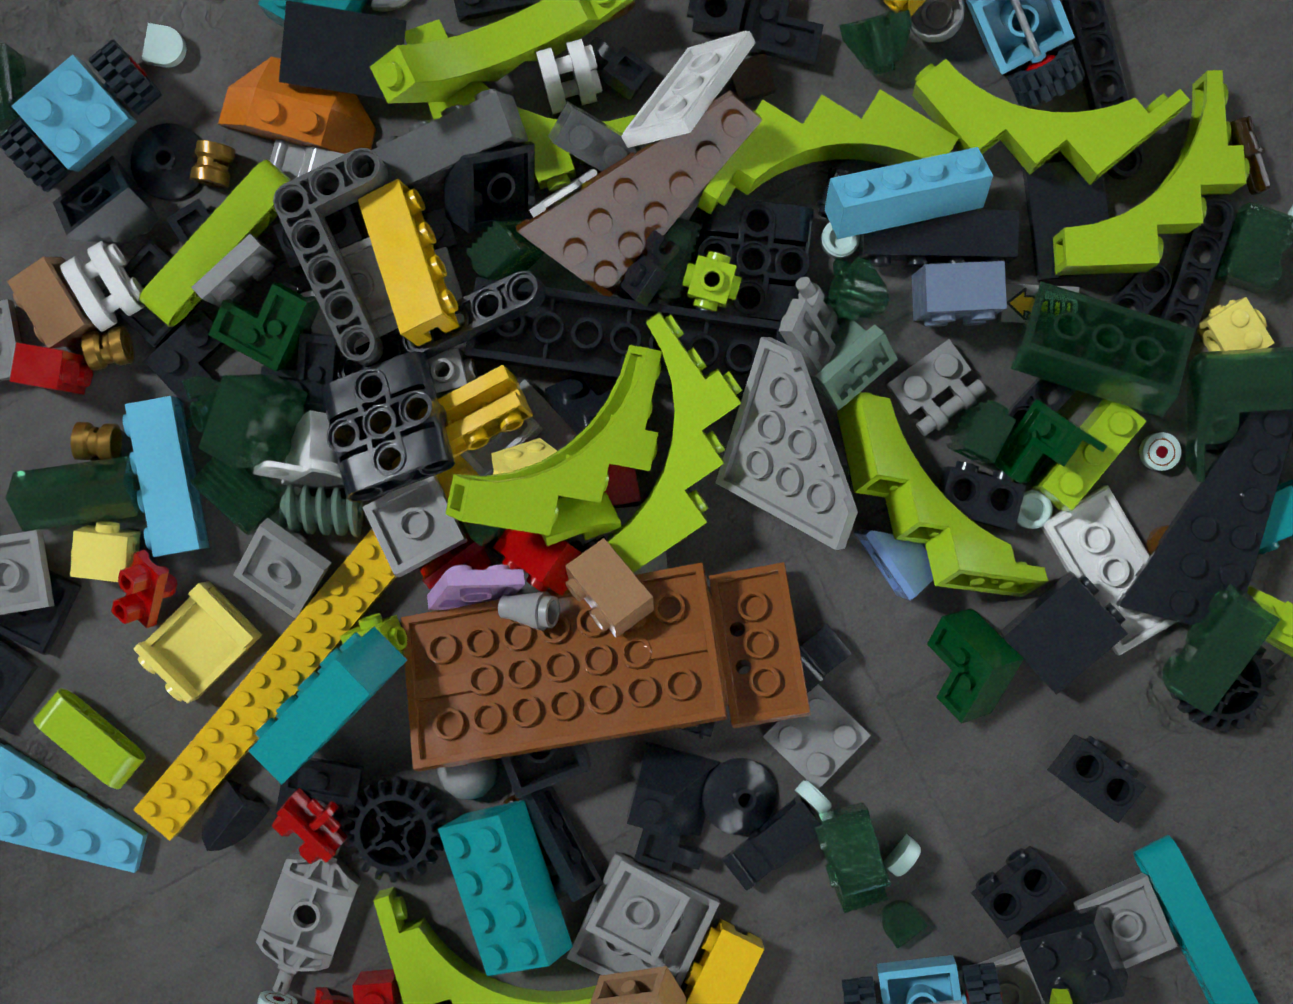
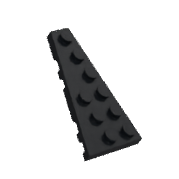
[1116,399,1293,636]

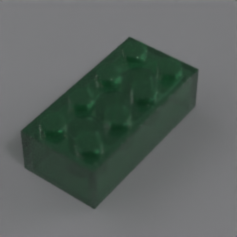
[1010,281,1195,417]

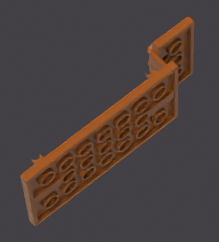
[401,562,811,772]

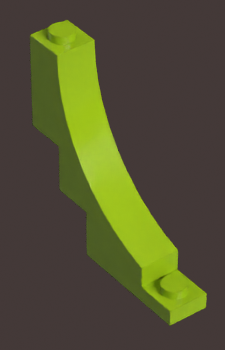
[370,0,634,104]
[912,59,1190,185]
[697,89,959,215]
[837,392,1048,597]
[373,887,596,1004]

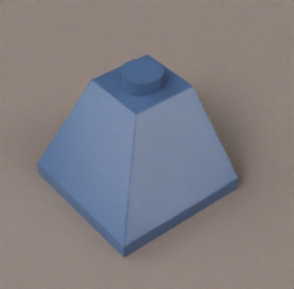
[854,529,933,600]

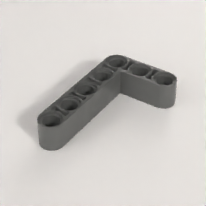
[273,148,389,366]

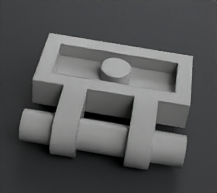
[779,277,840,376]
[885,339,987,436]

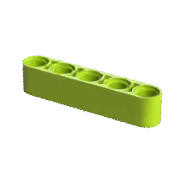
[139,159,291,327]

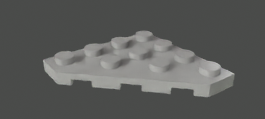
[715,337,858,550]

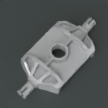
[256,844,362,995]

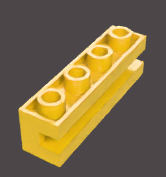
[358,179,460,346]
[383,365,533,470]
[684,919,764,1004]

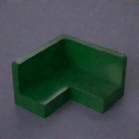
[208,283,320,372]
[992,399,1107,484]
[927,608,1024,724]

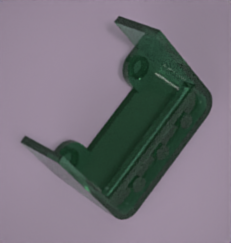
[1186,347,1293,482]

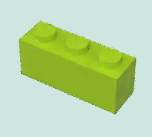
[1031,396,1146,511]

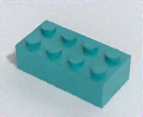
[249,627,407,785]
[438,800,573,976]

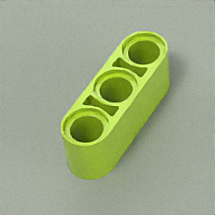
[33,688,146,789]

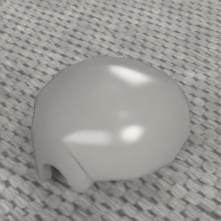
[905,0,965,43]
[437,759,498,800]

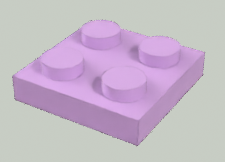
[427,565,525,610]

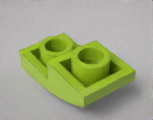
[542,493,622,546]

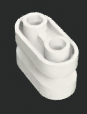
[536,39,602,114]
[60,241,144,332]

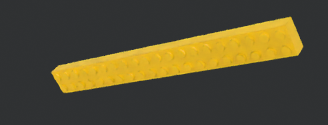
[133,454,480,841]

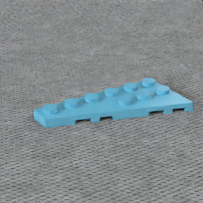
[0,743,148,873]

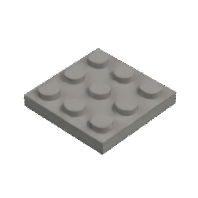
[566,851,720,987]

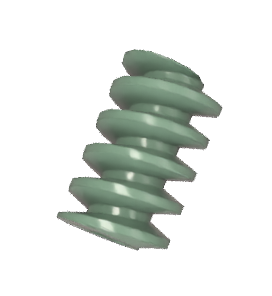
[279,484,364,537]

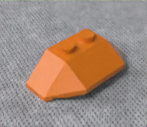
[218,56,376,154]

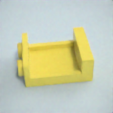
[133,581,262,703]

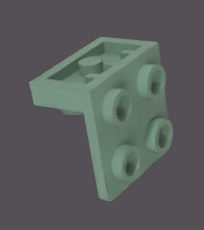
[810,318,898,410]

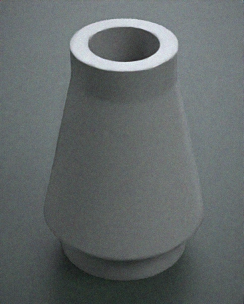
[498,591,560,631]

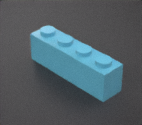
[825,147,993,239]
[123,396,210,557]

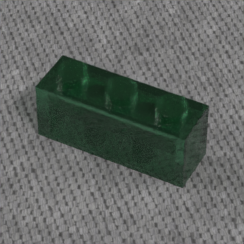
[5,456,141,532]
[1161,583,1281,715]

